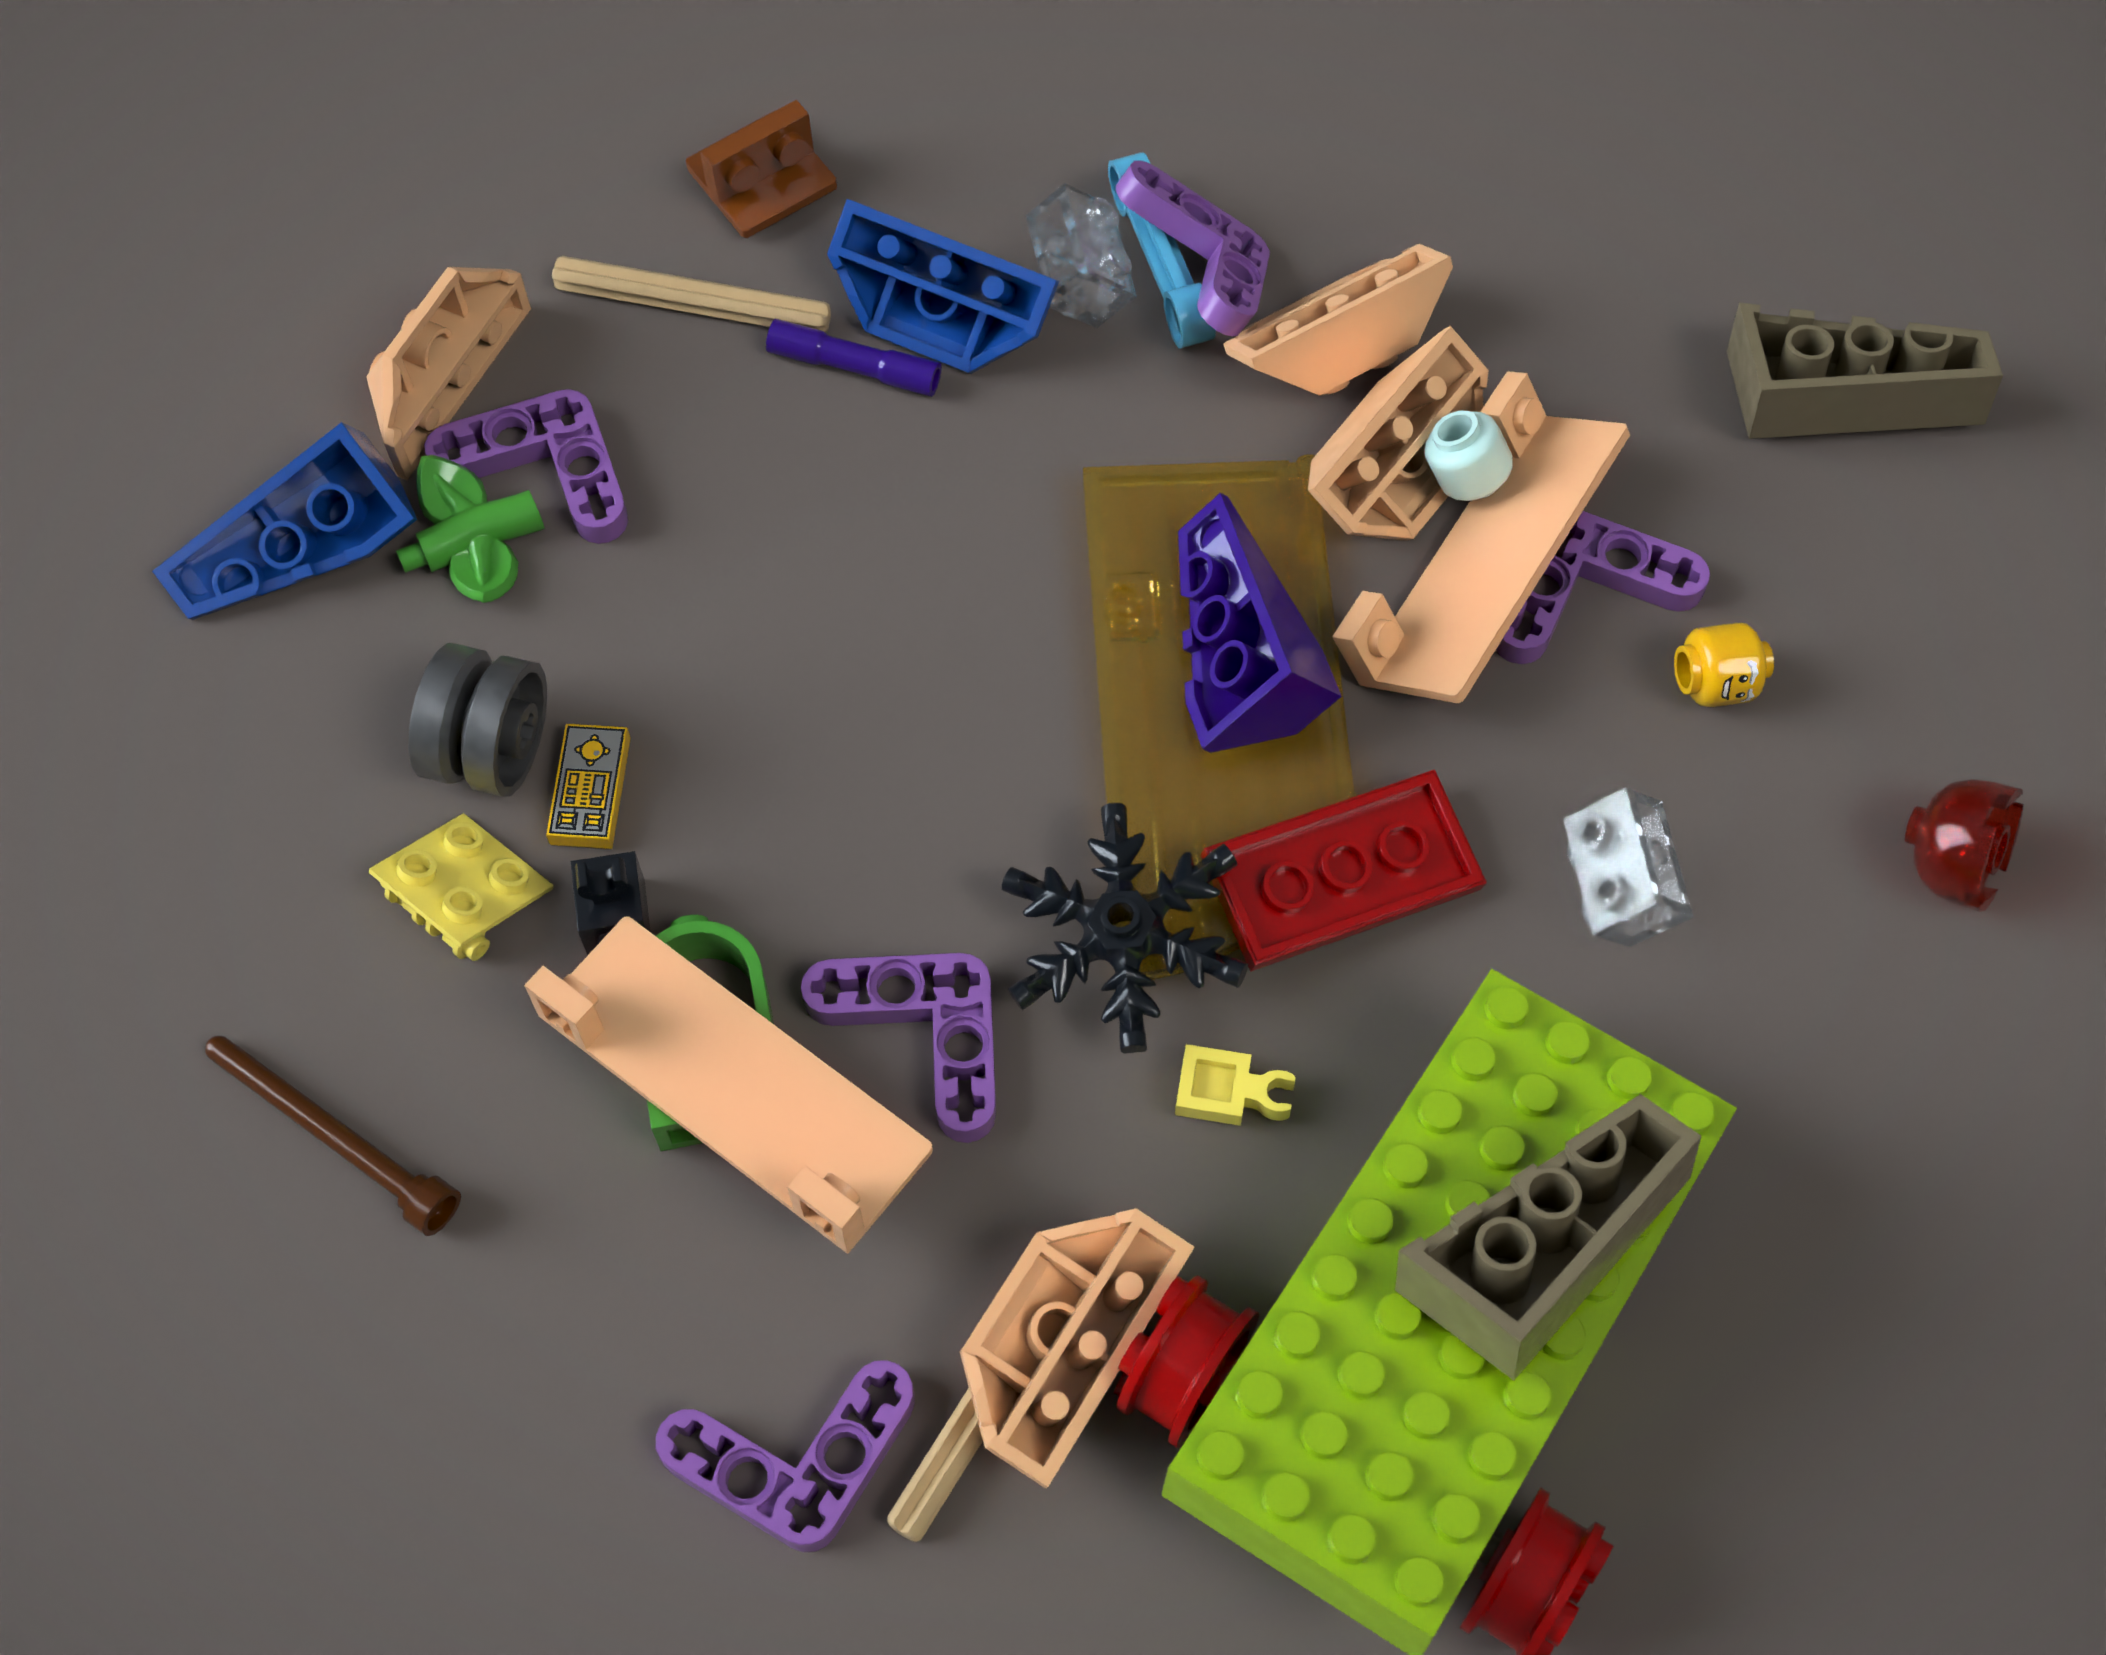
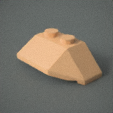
[1224,244,1453,396]
[366,267,531,480]
[1308,326,1488,541]
[960,1208,1195,1489]

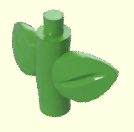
[396,455,545,603]

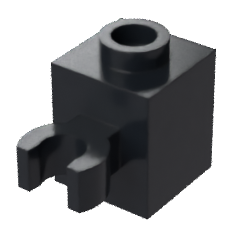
[570,851,651,955]

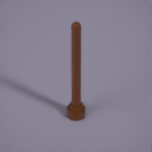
[205,1036,461,1236]

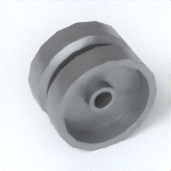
[408,643,548,797]

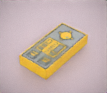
[546,724,631,849]

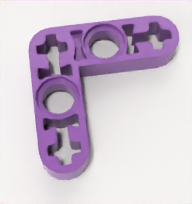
[1115,160,1270,337]
[424,389,628,544]
[1496,511,1710,664]
[801,953,996,1143]
[656,1360,915,1552]

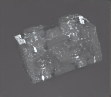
[1025,183,1137,328]
[1563,787,1694,947]

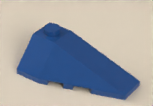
[152,422,418,620]

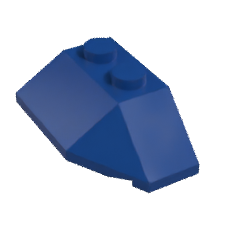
[827,199,1059,374]

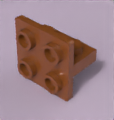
[686,99,837,238]

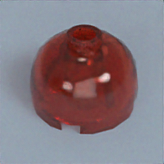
[1905,779,2024,912]

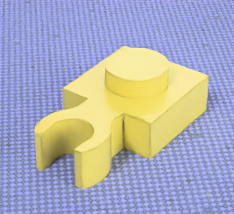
[1175,1044,1296,1126]

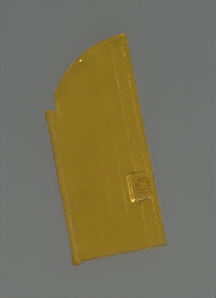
[1082,454,1358,980]

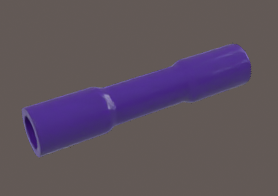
[766,318,942,397]

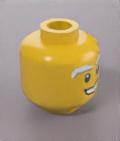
[1674,623,1774,707]

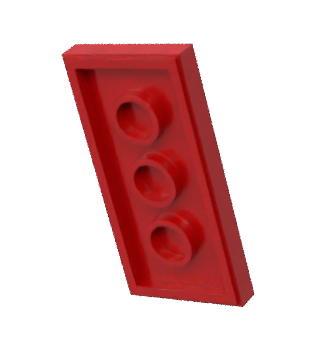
[1200,769,1487,972]

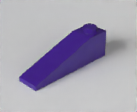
[1178,493,1342,753]

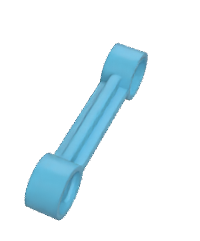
[1108,152,1216,349]

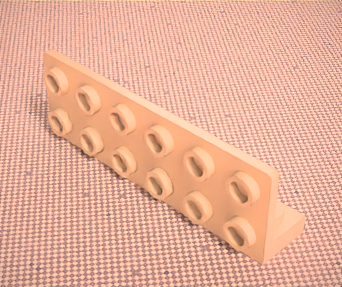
[1332,371,1630,703]
[524,916,933,1254]

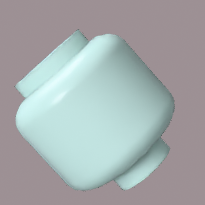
[1425,410,1513,501]

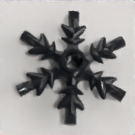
[1001,803,1248,1054]

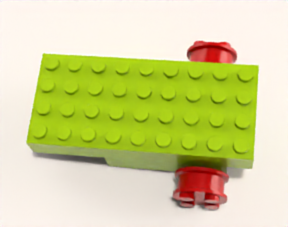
[1114,968,1737,1655]

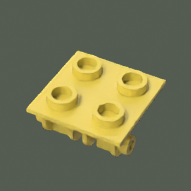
[369,813,554,961]

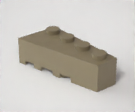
[1727,302,2003,439]
[1395,1094,1701,1381]

